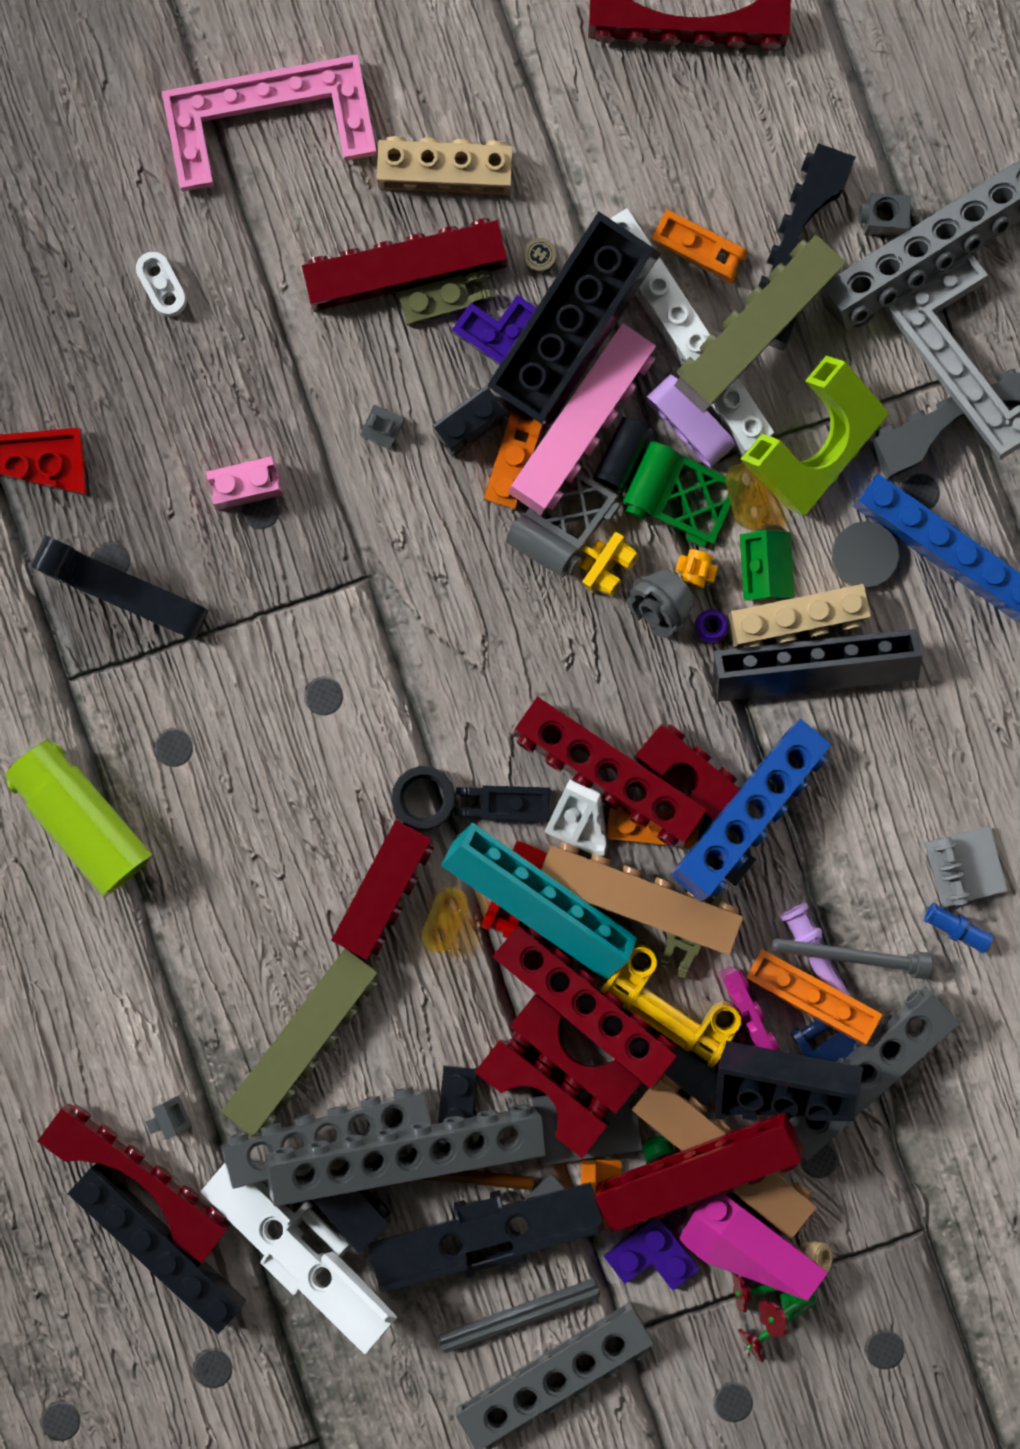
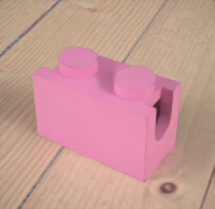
[206,456,283,510]

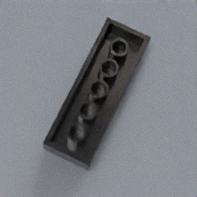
[487,211,662,425]

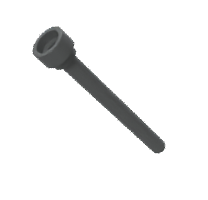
[771,938,932,980]

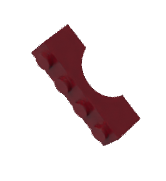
[510,994,641,1114]
[475,1038,610,1158]

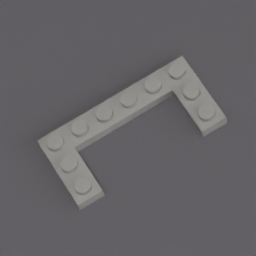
[885,253,1020,460]

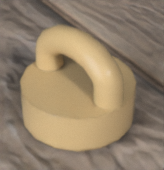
[798,1241,832,1272]

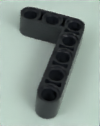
[30,535,209,640]

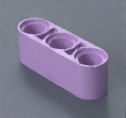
[645,375,736,468]

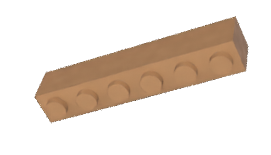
[541,842,743,955]
[629,1075,817,1239]

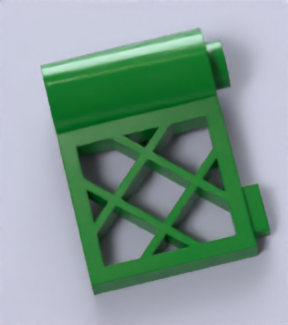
[623,441,740,548]

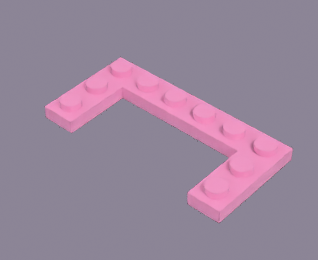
[162,54,377,192]

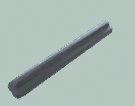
[438,1279,600,1353]

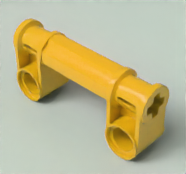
[599,944,741,1068]

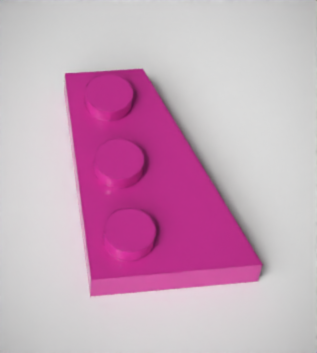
[719,966,780,1051]

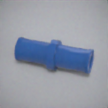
[923,903,993,953]

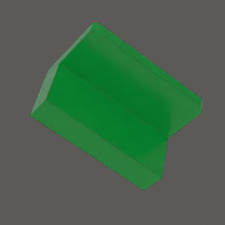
[740,530,795,601]

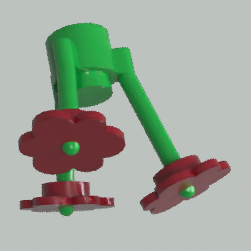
[733,1274,816,1363]

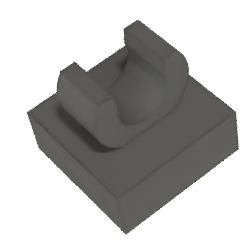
[360,405,405,450]
[146,1095,192,1140]

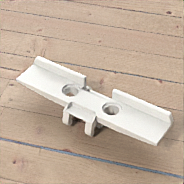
[200,1163,397,1354]

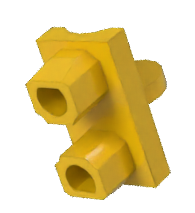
[579,531,639,597]

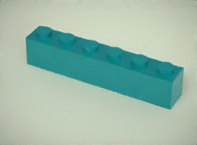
[441,823,637,980]

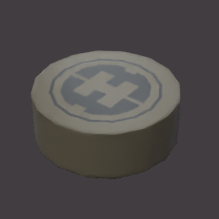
[523,238,556,273]

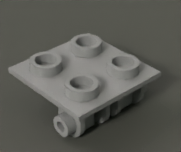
[924,826,1007,908]

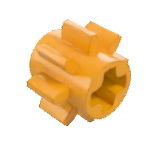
[675,549,718,589]

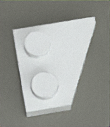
[544,779,608,857]

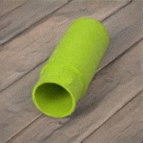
[4,739,153,898]

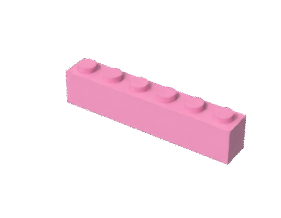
[508,323,656,515]

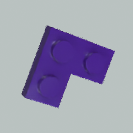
[452,294,536,366]
[603,1218,699,1291]

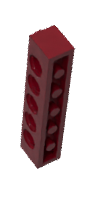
[514,696,707,848]
[492,926,679,1090]

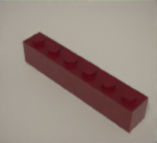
[302,218,507,312]
[594,1112,803,1232]

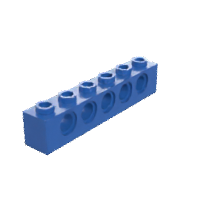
[670,718,832,902]

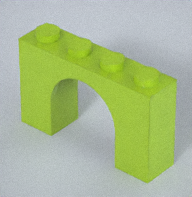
[741,355,890,516]

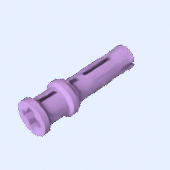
[780,902,850,996]

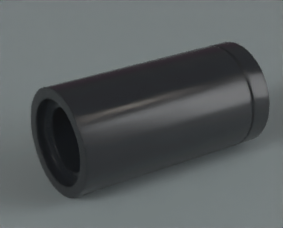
[593,417,652,492]

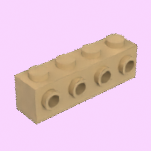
[377,136,512,195]
[727,584,871,648]

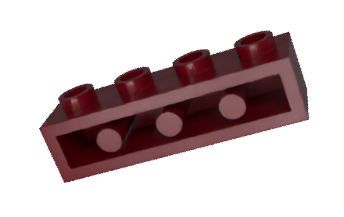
[331,820,435,960]

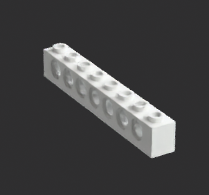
[610,208,774,457]

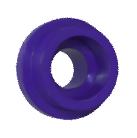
[695,609,729,643]

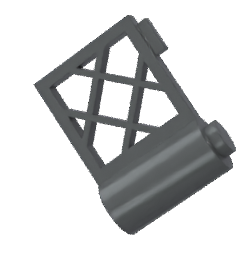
[506,472,620,578]

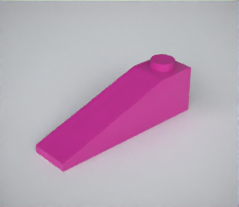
[678,1193,828,1301]

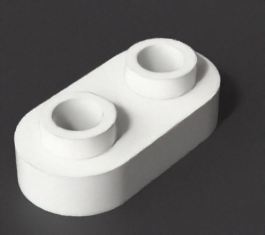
[136,252,187,317]

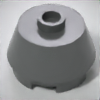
[627,569,694,638]

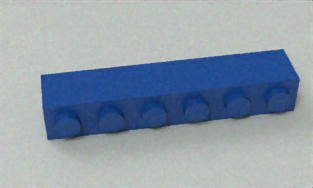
[852,473,1020,622]

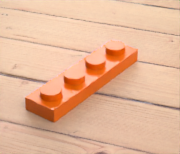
[746,949,883,1047]

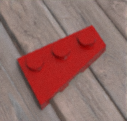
[0,427,87,496]

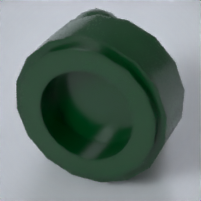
[642,1136,678,1164]

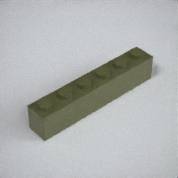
[674,234,846,413]
[221,948,380,1136]

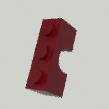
[634,724,740,820]

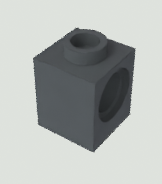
[859,193,911,237]

